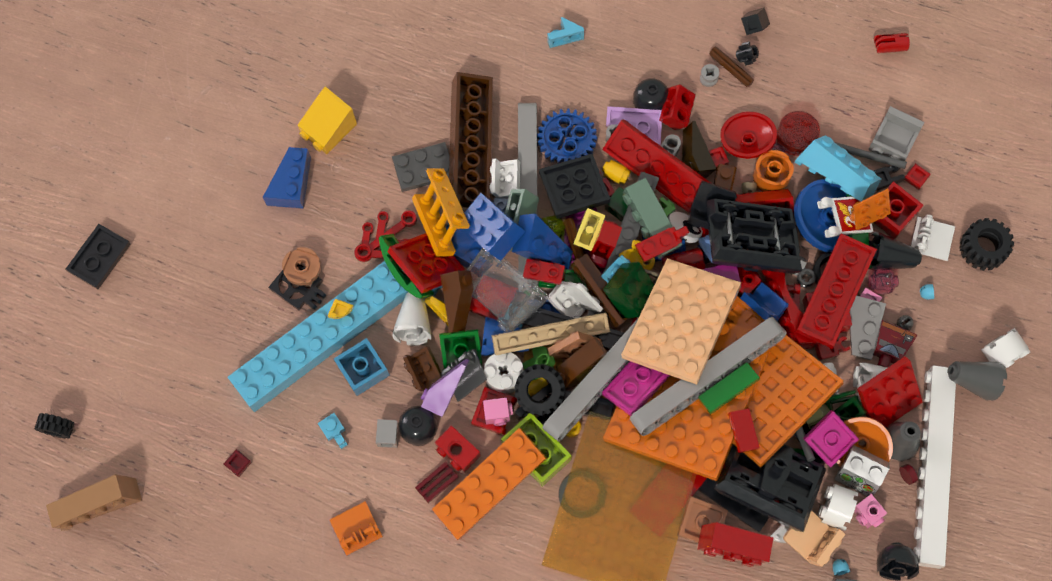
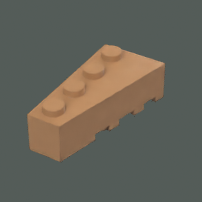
[46,474,142,531]

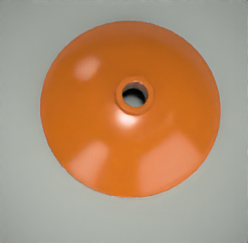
[836,416,893,467]

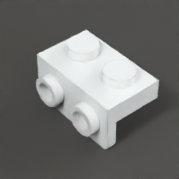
[490,158,520,199]

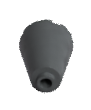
[947,361,1007,401]
[886,422,921,462]

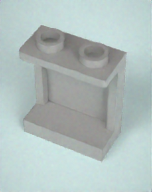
[868,106,924,161]

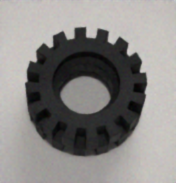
[34,413,75,439]

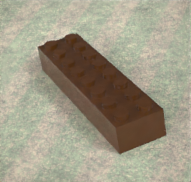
[449,72,493,212]

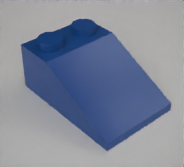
[446,223,493,276]

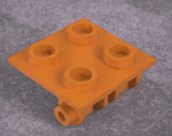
[849,188,891,231]
[330,501,383,556]

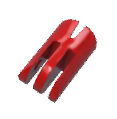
[873,33,910,53]

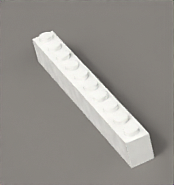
[913,365,956,569]

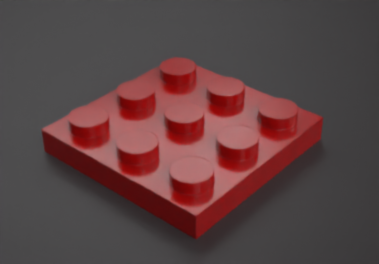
[387,233,465,293]
[857,356,923,427]

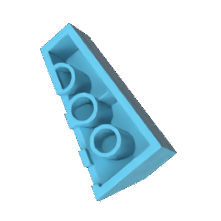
[794,135,881,201]

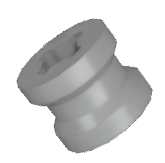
[700,64,719,87]

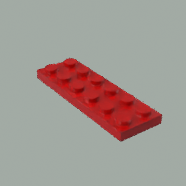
[602,119,712,213]
[796,233,877,349]

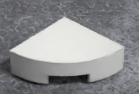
[770,524,789,543]

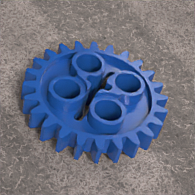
[537,108,597,164]

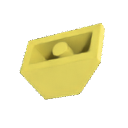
[573,208,605,251]

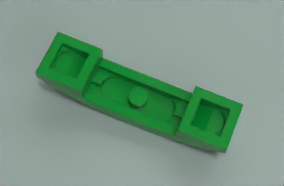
[379,234,434,298]

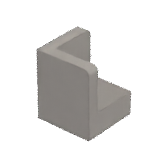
[376,419,398,448]

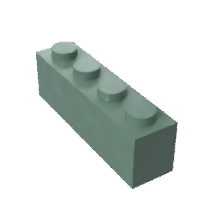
[622,178,682,259]

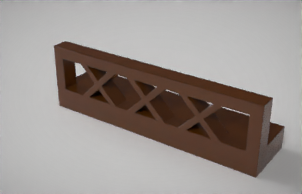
[570,254,629,328]

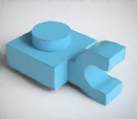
[317,413,348,449]

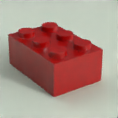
[697,522,774,567]

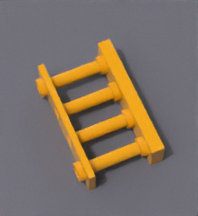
[412,168,470,257]

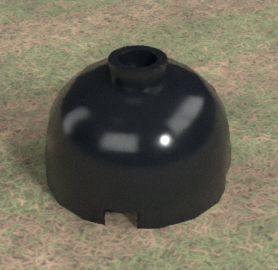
[633,78,668,110]
[398,406,438,446]
[877,542,919,581]

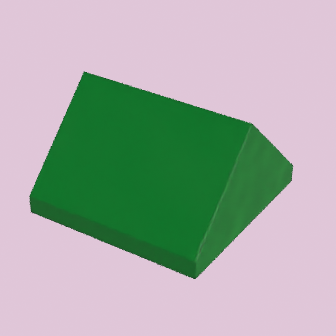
[439,329,482,369]

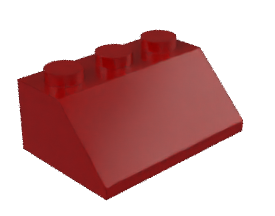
[735,189,794,217]

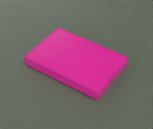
[602,361,671,416]

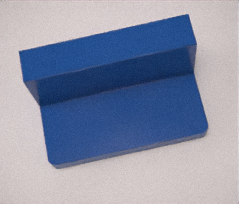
[740,282,789,321]

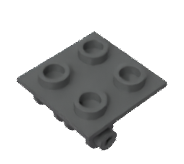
[441,349,487,402]

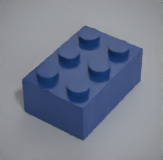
[464,193,525,261]

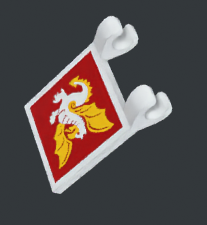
[817,197,873,238]

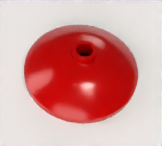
[720,112,777,159]

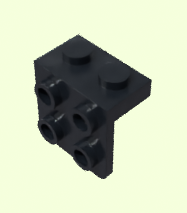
[688,181,737,230]

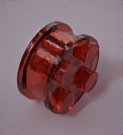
[777,111,820,156]

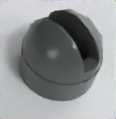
[897,315,914,331]

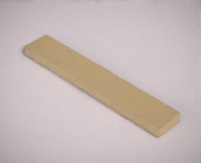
[491,312,610,355]

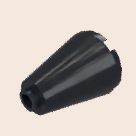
[868,232,922,270]

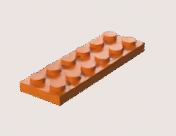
[432,428,547,540]

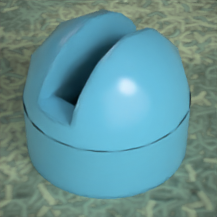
[920,284,934,300]
[832,559,850,576]

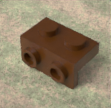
[403,346,442,392]

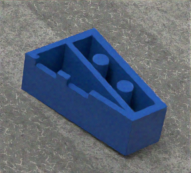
[262,147,311,209]
[512,213,572,269]

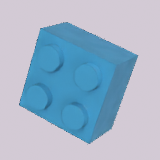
[334,338,390,396]

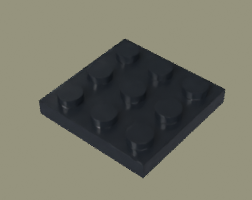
[539,154,610,219]

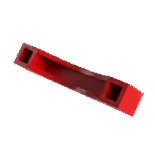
[762,270,818,350]

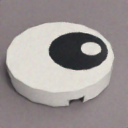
[668,212,703,243]

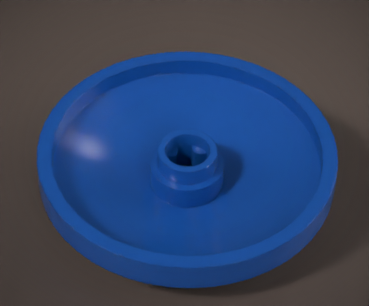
[794,179,848,252]

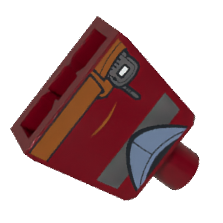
[873,320,917,368]

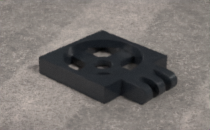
[268,264,327,311]

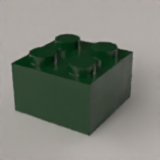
[603,262,654,318]

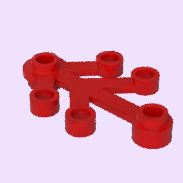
[354,210,417,262]

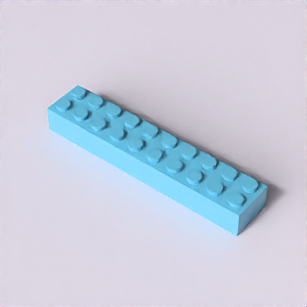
[227,261,408,412]

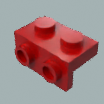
[523,259,565,285]

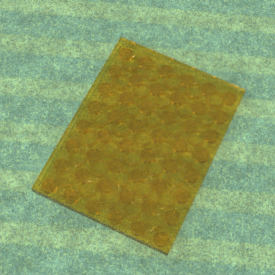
[542,411,697,581]

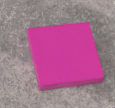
[802,410,859,467]

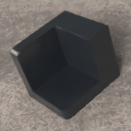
[741,7,770,35]

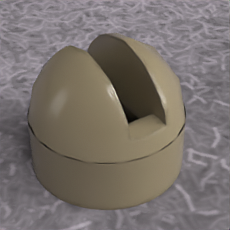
[741,182,757,194]

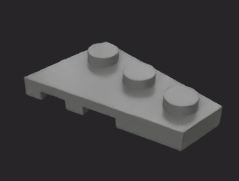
[850,296,886,360]

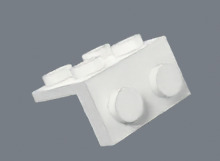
[546,281,603,318]

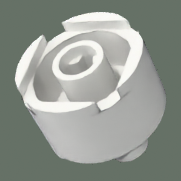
[981,328,1030,369]
[484,352,523,394]
[817,484,858,531]

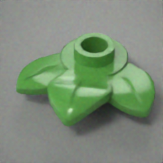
[522,346,555,380]

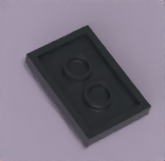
[65,223,131,290]

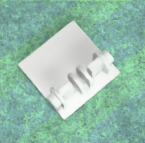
[911,215,955,261]

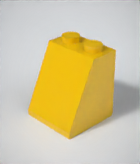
[298,86,357,155]

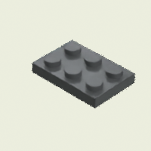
[392,142,449,192]

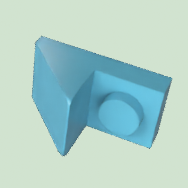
[547,17,584,48]

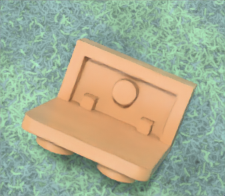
[783,511,845,567]

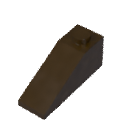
[682,121,716,178]

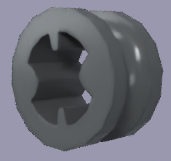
[797,269,816,288]

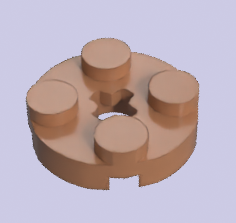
[282,247,321,286]

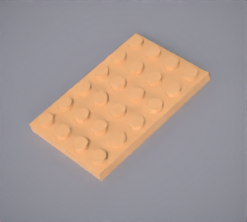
[621,258,741,385]

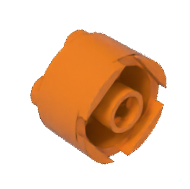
[753,150,794,191]

